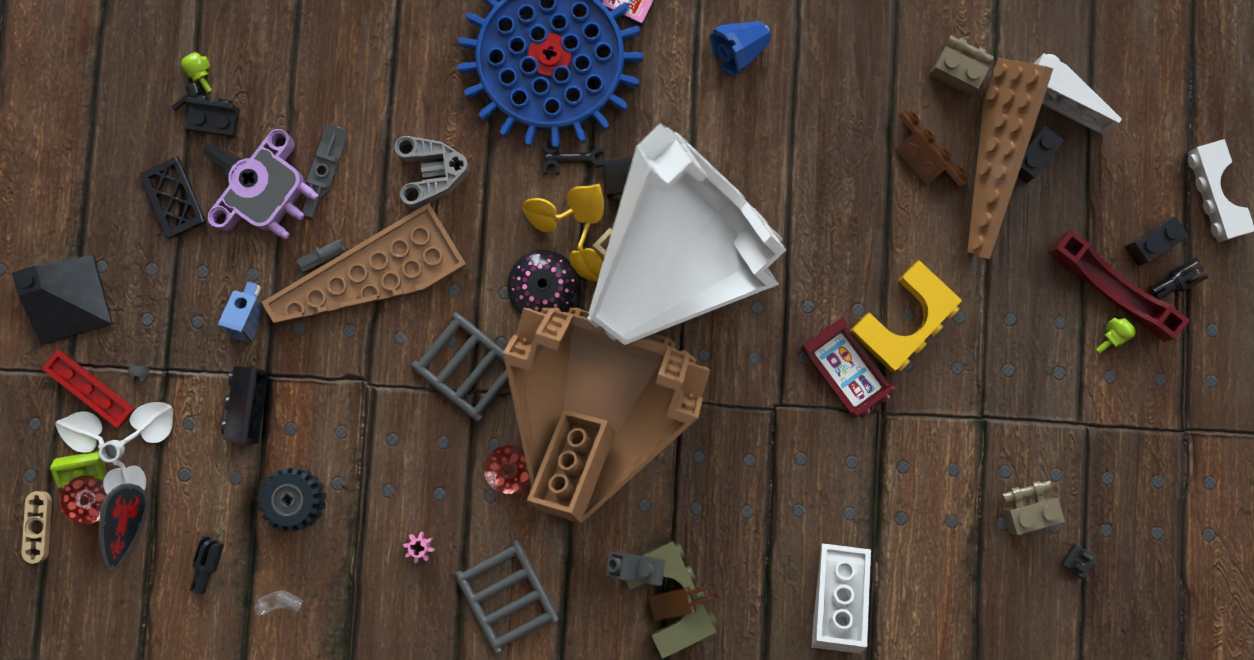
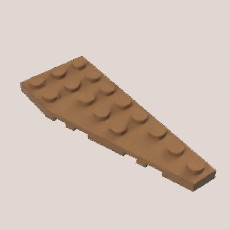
[967,57,1053,259]
[261,203,467,324]

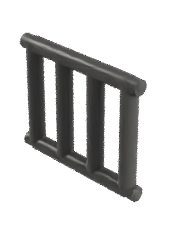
[410,312,509,423]
[454,540,560,654]

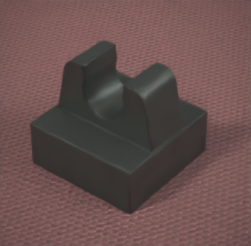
[1061,543,1097,578]

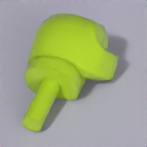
[181,52,212,93]
[1096,318,1136,354]

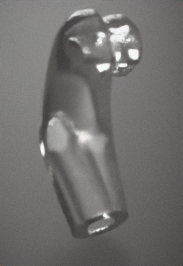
[254,590,304,616]

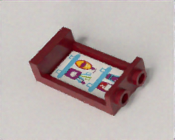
[800,317,895,418]

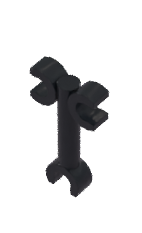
[542,140,604,175]

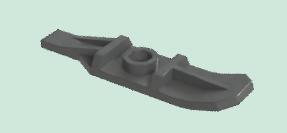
[302,124,348,218]

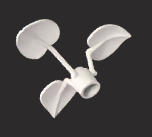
[55,402,173,494]

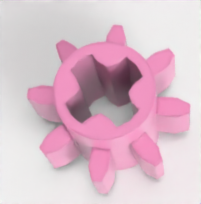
[403,532,435,563]

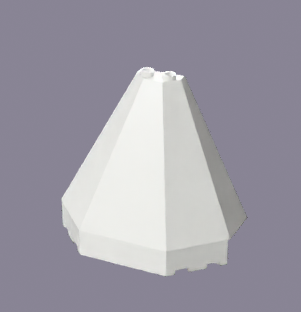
[588,124,786,345]

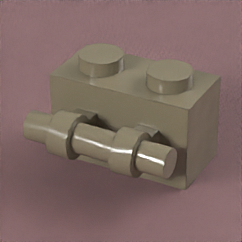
[929,35,994,96]
[1001,481,1065,535]

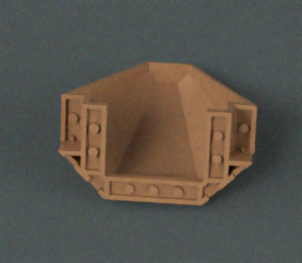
[503,308,711,523]

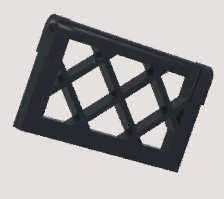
[139,157,207,239]

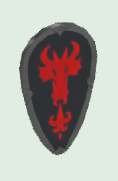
[99,483,149,570]

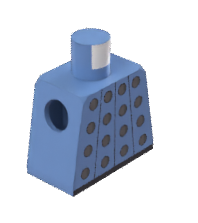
[218,282,263,343]

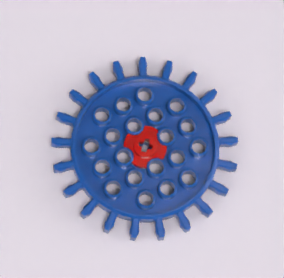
[457,0,643,149]

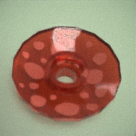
[484,445,530,494]
[59,476,107,524]

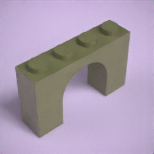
[626,540,718,659]

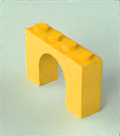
[850,260,962,372]

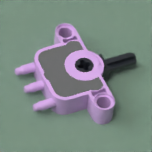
[203,129,319,239]

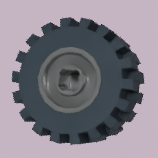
[257,468,327,531]

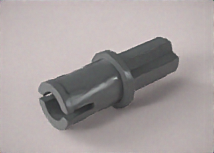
[297,239,346,272]

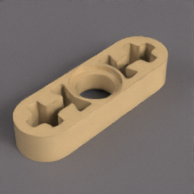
[22,491,52,564]

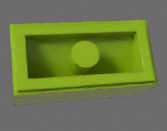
[50,451,106,488]

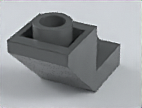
[605,551,665,586]

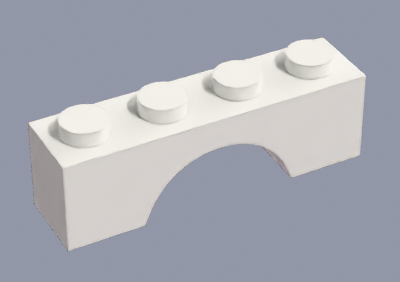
[1187,139,1254,242]

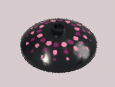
[507,250,580,315]

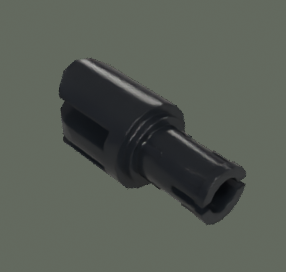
[1150,257,1209,300]
[189,535,224,594]

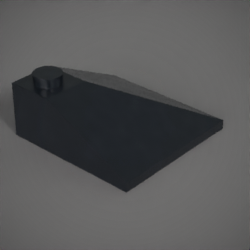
[12,255,113,345]

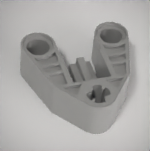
[395,136,470,209]

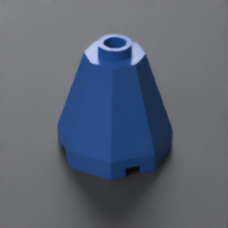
[709,21,771,77]

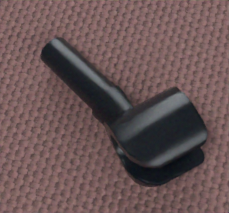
[171,83,202,111]

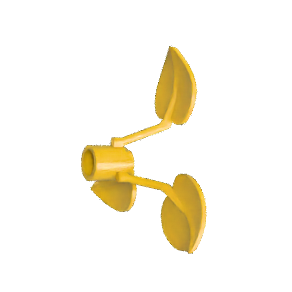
[522,184,604,282]

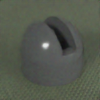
[128,366,149,383]

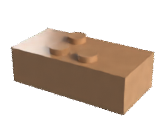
[527,409,616,523]

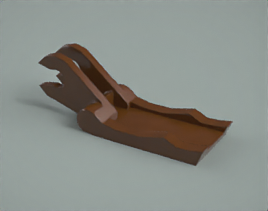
[648,583,719,621]

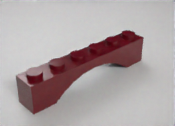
[1048,230,1190,342]

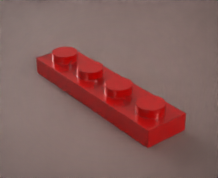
[42,349,136,428]

